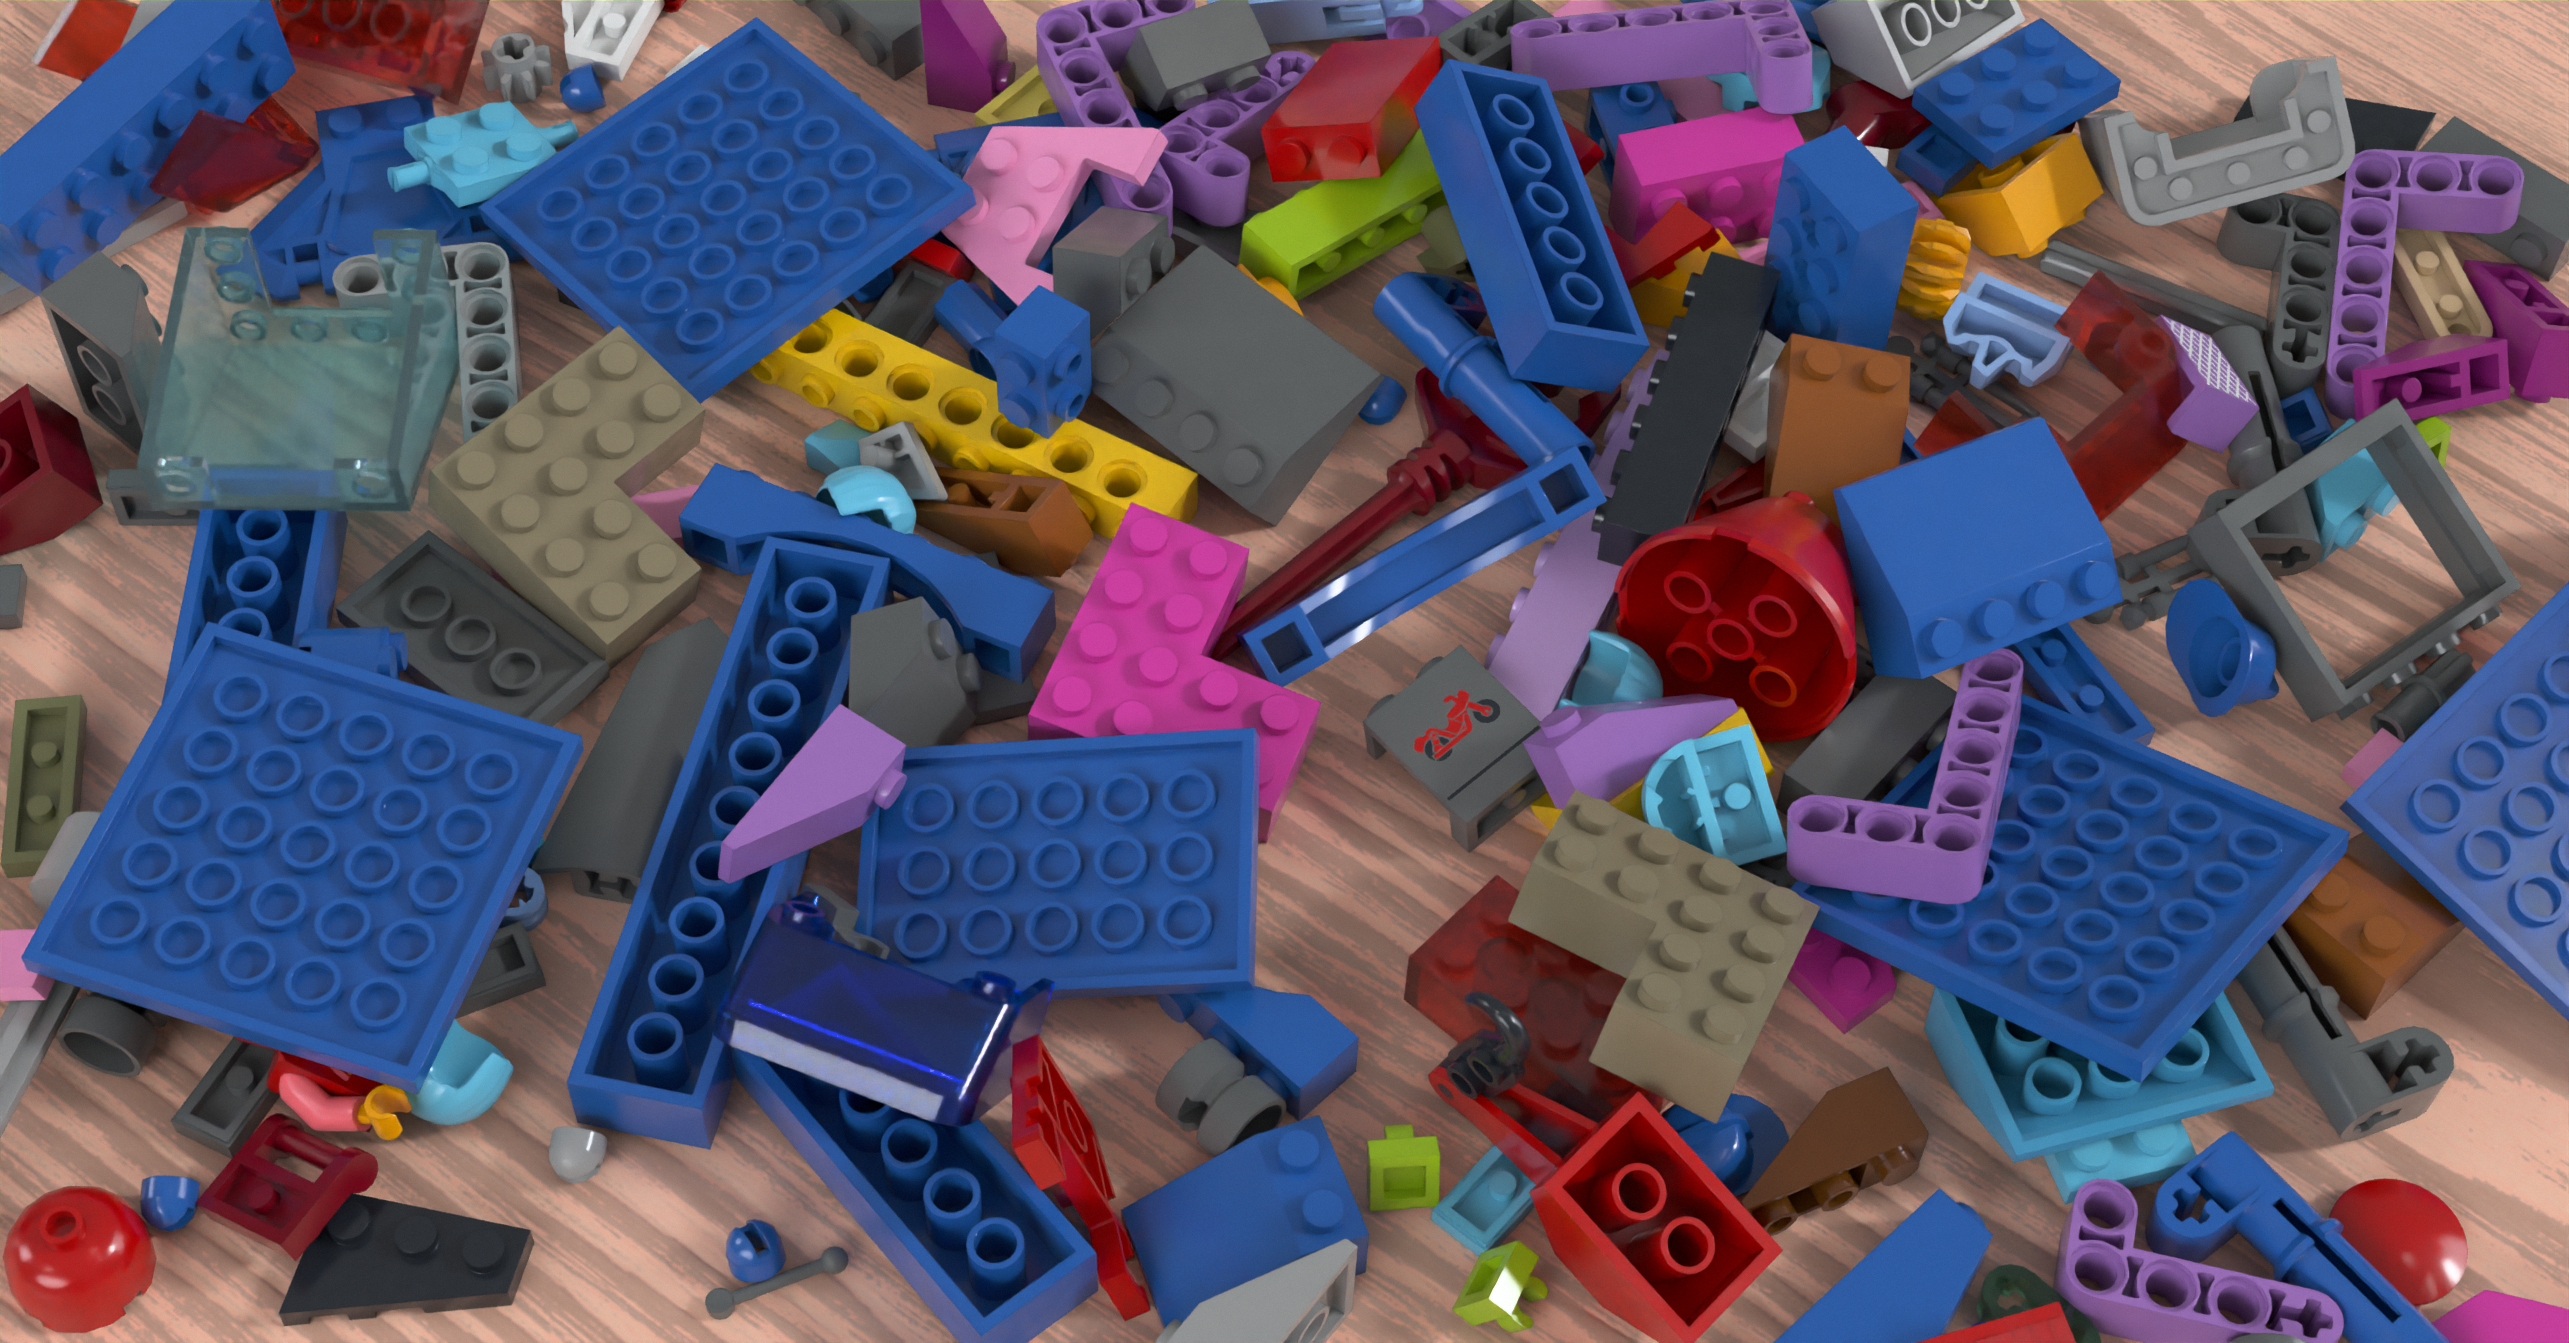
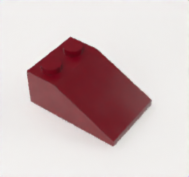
[0,383,104,555]

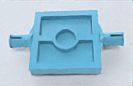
[387,101,579,208]

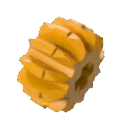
[1895,217,1971,321]

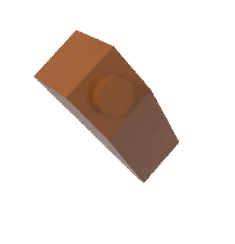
[912,466,1094,578]

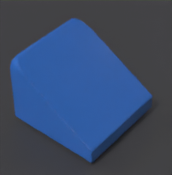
[2280,386,2335,455]

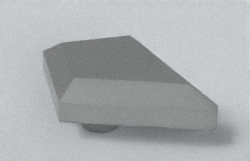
[858,421,948,501]

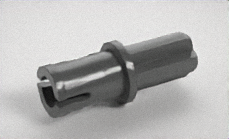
[2370,648,2476,743]

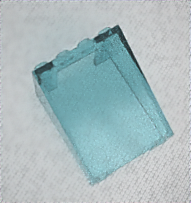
[137,226,460,511]

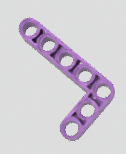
[1036,0,1195,238]
[1510,0,1813,114]
[2324,149,2524,421]
[1787,648,2023,904]

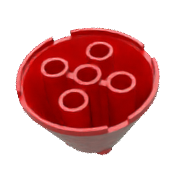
[1613,491,1857,743]

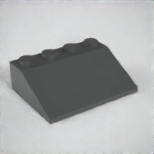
[1091,244,1385,526]

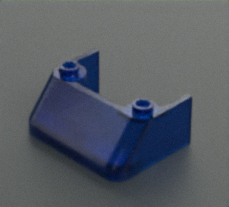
[712,891,1055,1127]

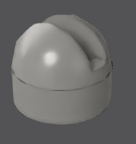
[548,1126,608,1183]

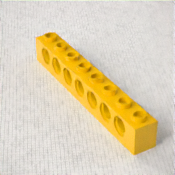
[746,308,1198,540]

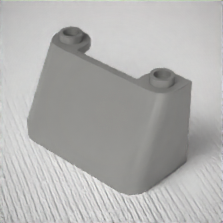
[2077,56,2355,226]

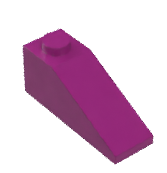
[920,0,1016,113]
[2462,260,2569,403]
[2353,333,2510,422]

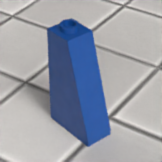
[1773,1188,1993,1343]

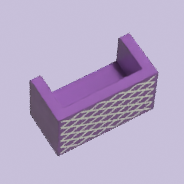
[2125,314,2260,454]

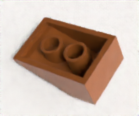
[1763,333,1911,533]
[2282,831,2466,1021]

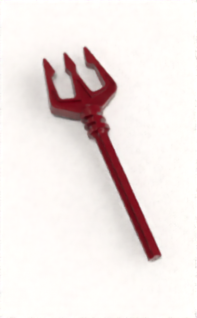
[1210,336,1622,662]

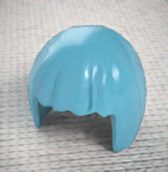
[816,465,916,534]
[1557,629,1663,710]
[404,1019,514,1126]

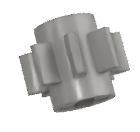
[481,32,553,104]

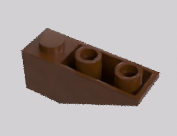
[1741,1066,1929,1236]

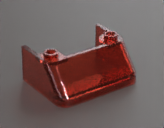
[31,0,320,215]
[1913,270,2188,524]

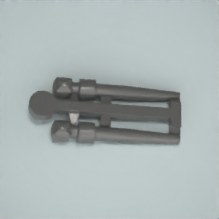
[1885,331,2040,437]
[2083,534,2222,631]

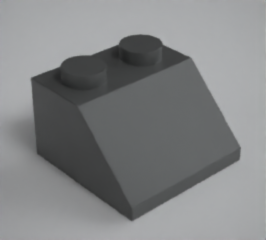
[1118,0,1272,112]
[1052,206,1175,341]
[849,597,983,748]

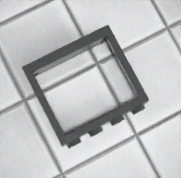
[2186,398,2522,722]

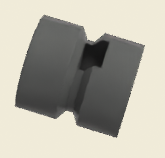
[57,989,171,1078]
[1155,1038,1287,1158]

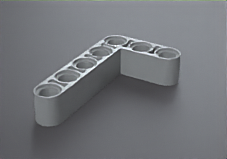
[332,242,524,443]

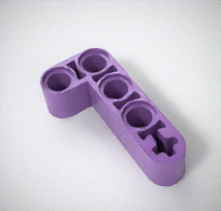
[1158,51,1316,227]
[2052,1178,2344,1343]

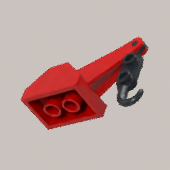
[1428,990,1783,1343]

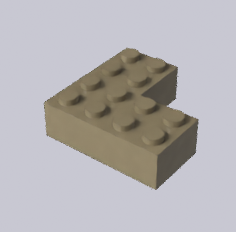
[428,325,706,671]
[1508,789,1820,1124]

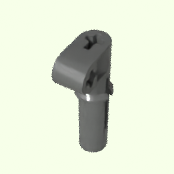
[2186,325,2323,576]
[2236,925,2454,1142]

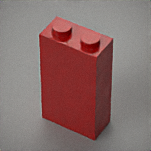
[1260,36,1444,183]

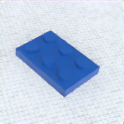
[1912,18,2121,170]

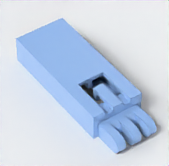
[1207,0,1424,44]

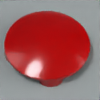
[2329,1178,2468,1309]

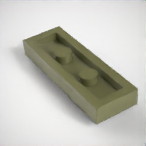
[0,695,88,878]

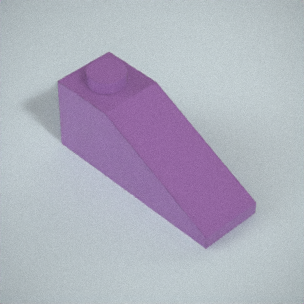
[1522,693,1738,810]
[718,704,907,884]

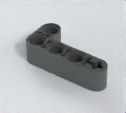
[2217,193,2341,401]

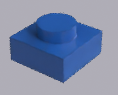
[1895,123,1978,198]

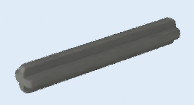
[2040,239,2268,340]

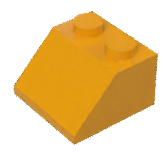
[1929,132,2104,259]

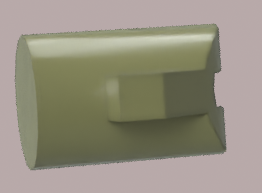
[1416,204,1476,283]

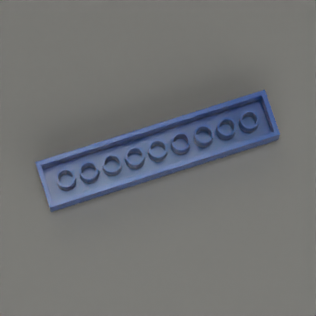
[566,536,895,1150]

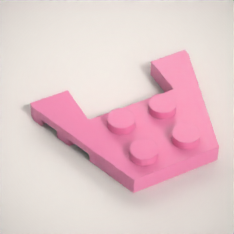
[940,126,1169,306]

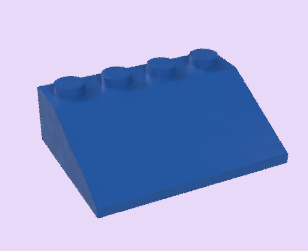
[1833,417,2123,679]

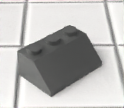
[39,250,180,469]

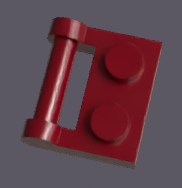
[195,1113,378,1261]

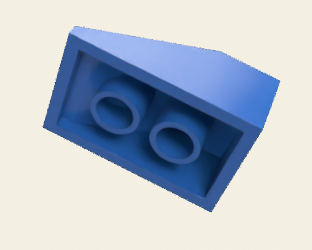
[1121,1115,1369,1329]

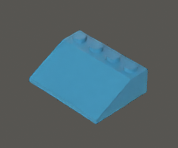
[1924,986,2275,1163]

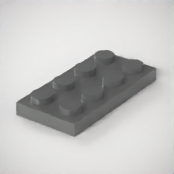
[335,530,610,727]

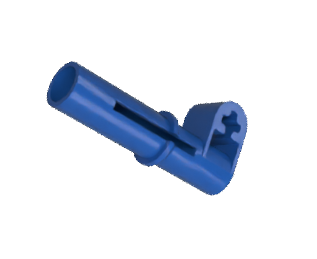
[1373,272,1596,467]
[2145,1131,2452,1343]

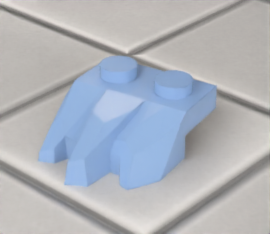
[1943,271,2088,390]

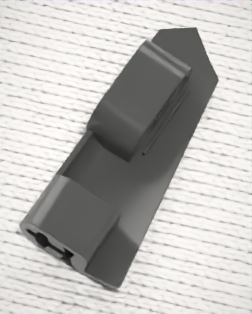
[532,617,729,904]

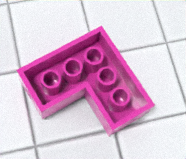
[1027,502,1321,843]

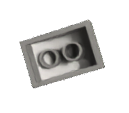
[1155,1239,1358,1343]

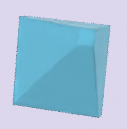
[804,419,872,475]

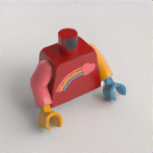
[236,1037,412,1141]

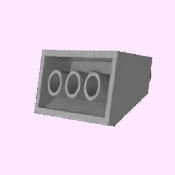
[1811,0,2025,99]

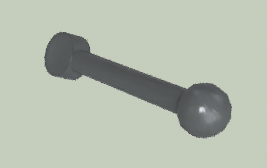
[705,1246,849,1320]

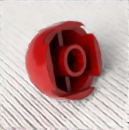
[3,1186,157,1333]

